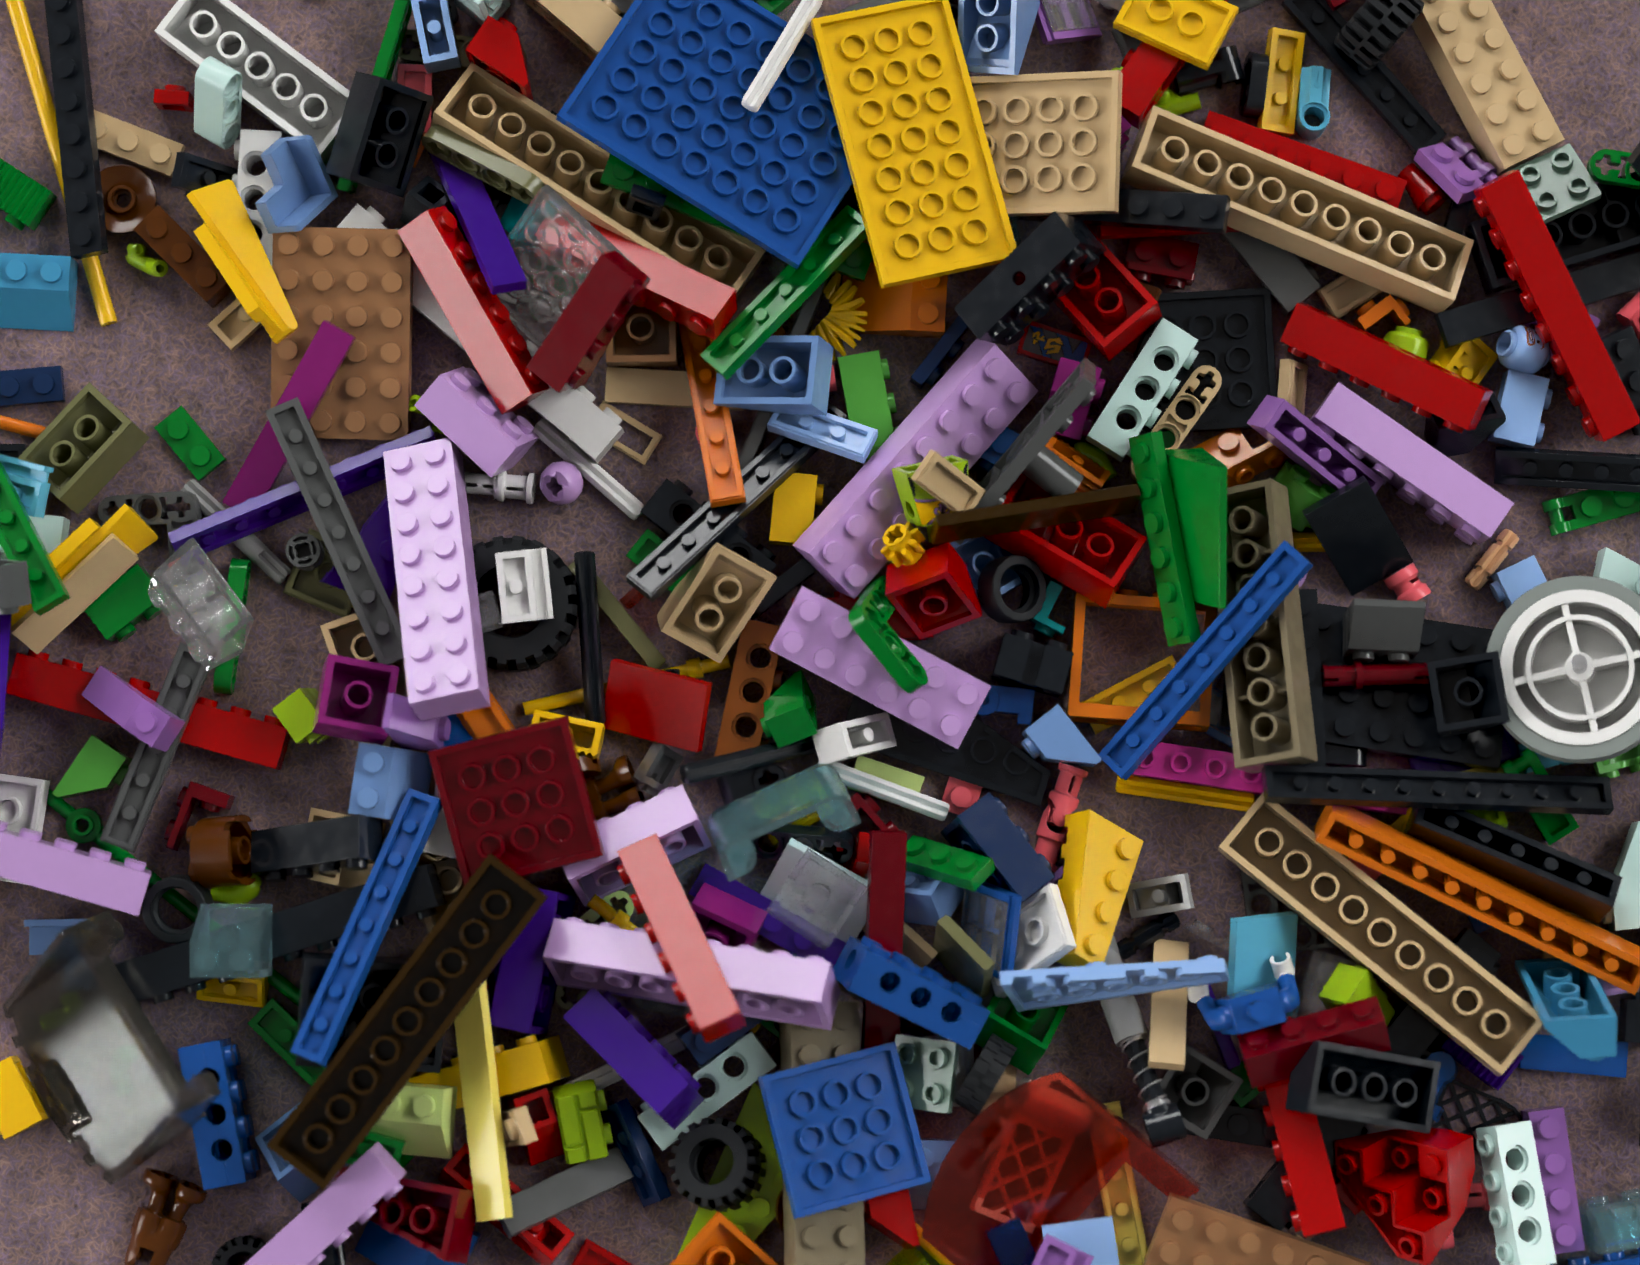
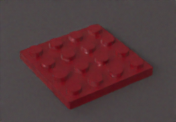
[428,715,605,886]

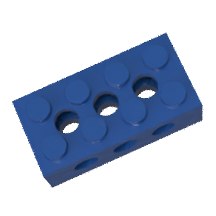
[833,936,990,1050]
[177,1038,261,1190]

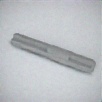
[181,479,291,584]

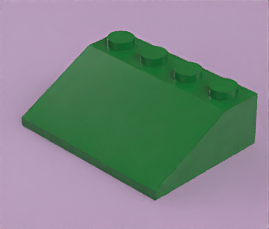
[1165,448,1227,608]

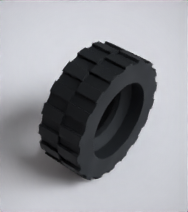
[953,1033,1017,1116]

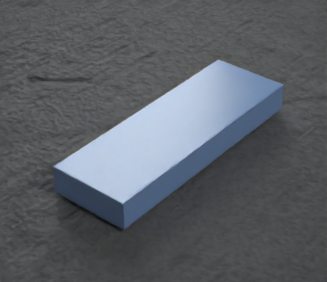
[767,412,878,464]

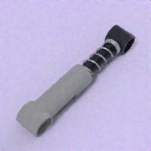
[1099,934,1188,1149]

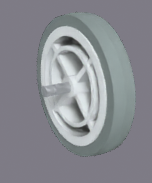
[1486,576,1640,764]

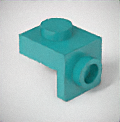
[1030,580,1066,638]

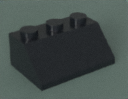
[325,71,434,198]

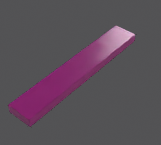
[222,320,356,507]

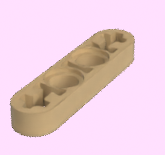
[1129,365,1222,481]

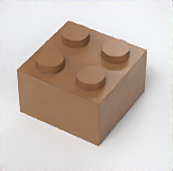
[606,304,679,368]

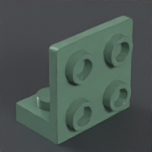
[1506,143,1601,224]
[895,1034,960,1114]

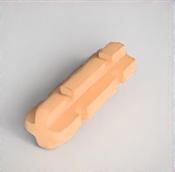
[1464,528,1519,591]

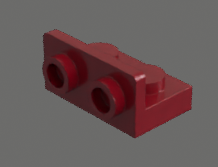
[1124,236,1199,290]

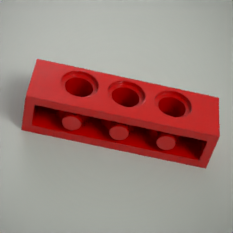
[438,1143,575,1265]

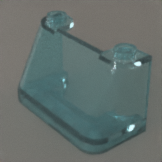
[708,763,862,882]

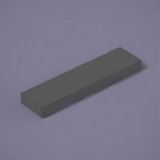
[498,1146,634,1239]

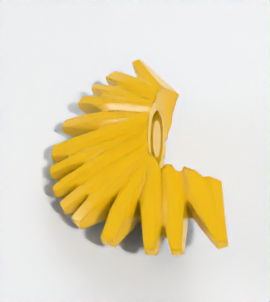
[808,272,867,362]

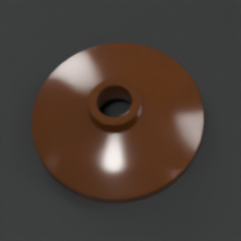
[100,164,157,234]

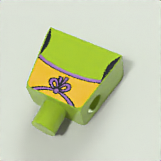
[892,455,968,543]

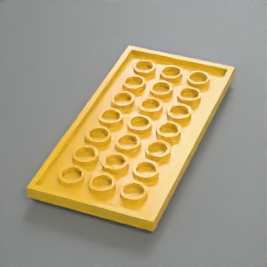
[810,0,1017,289]

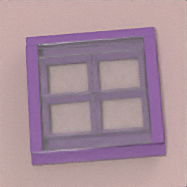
[1035,0,1102,45]

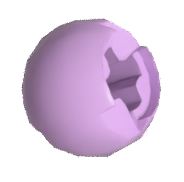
[539,461,584,505]

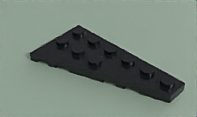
[845,695,1051,806]

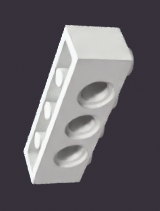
[232,129,287,266]

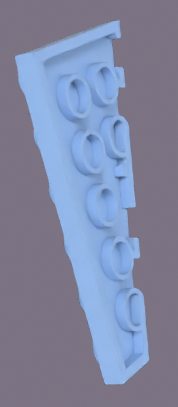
[999,955,1229,1012]

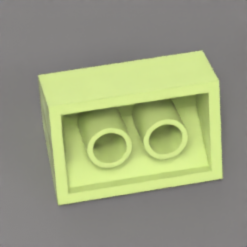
[371,1082,457,1159]

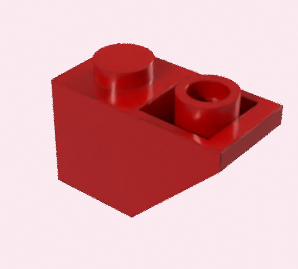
[507,1087,564,1166]

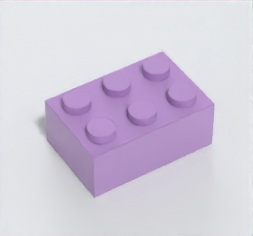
[414,366,539,477]

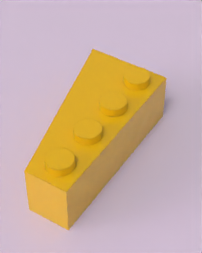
[1057,809,1144,967]
[409,1034,570,1110]

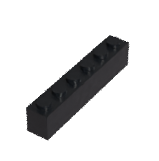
[1404,808,1622,924]

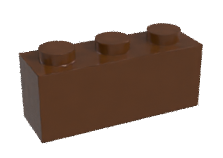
[133,205,232,308]

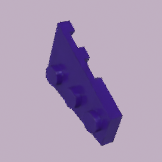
[319,495,396,599]

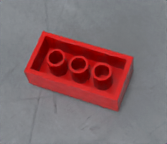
[1054,225,1162,361]
[984,473,1147,609]

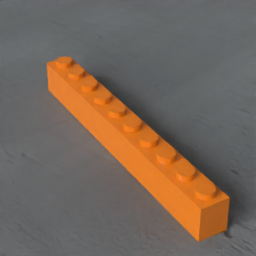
[1314,805,1640,995]

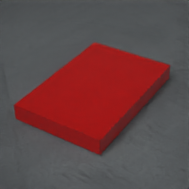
[604,658,712,753]

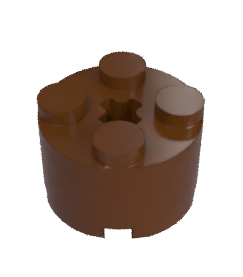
[186,814,257,889]

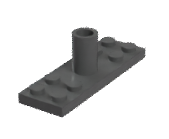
[955,357,1097,545]

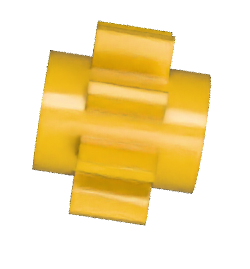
[880,522,926,568]

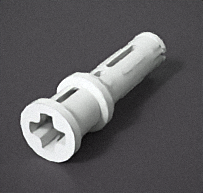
[464,471,536,504]

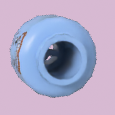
[1496,325,1550,374]

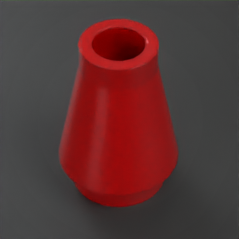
[1398,163,1448,215]

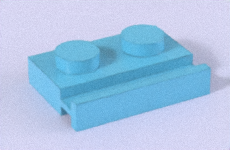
[0,454,54,518]

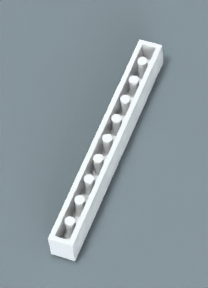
[336,203,624,464]

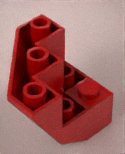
[1334,1128,1475,1265]

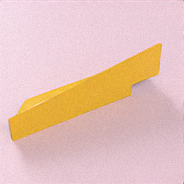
[186,179,298,344]
[10,504,158,630]

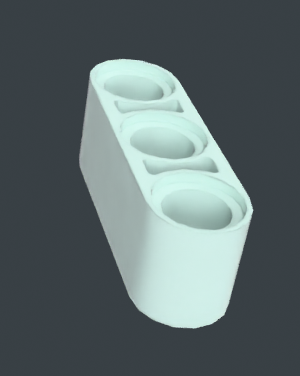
[194,56,243,150]

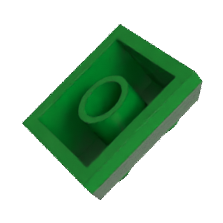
[974,993,1068,1075]

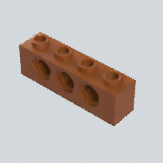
[714,620,783,757]

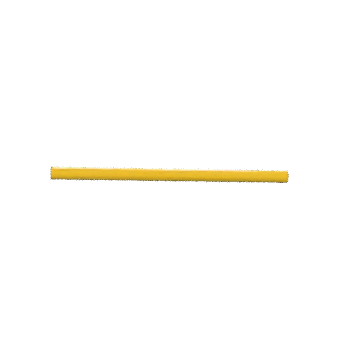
[5,0,118,327]

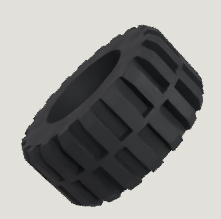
[473,535,578,672]

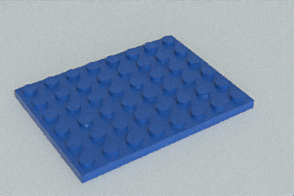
[556,0,853,269]

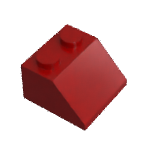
[465,15,533,101]
[885,542,982,640]

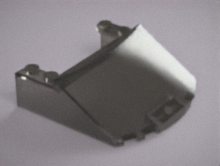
[3,910,222,1185]

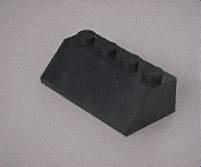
[1285,1040,1441,1134]

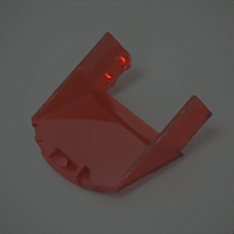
[922,1071,1200,1265]

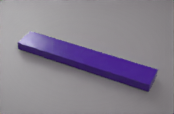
[428,151,527,295]

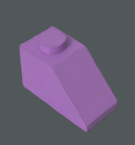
[382,693,451,751]

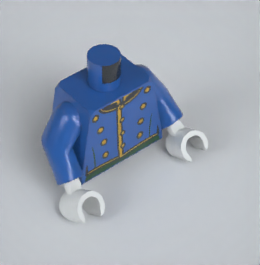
[1187,952,1300,1035]

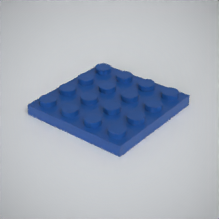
[758,1041,932,1219]

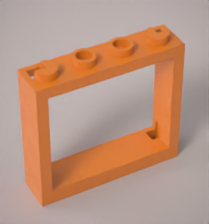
[1066,589,1217,732]

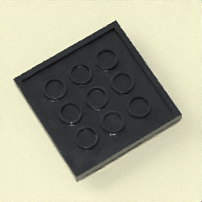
[1133,288,1277,435]

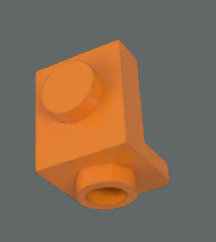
[1352,294,1411,331]

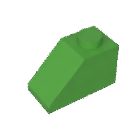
[52,735,132,798]

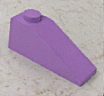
[81,665,186,752]

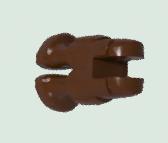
[585,755,646,821]
[124,1168,207,1265]

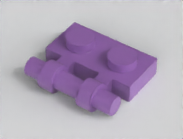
[1413,136,1499,204]

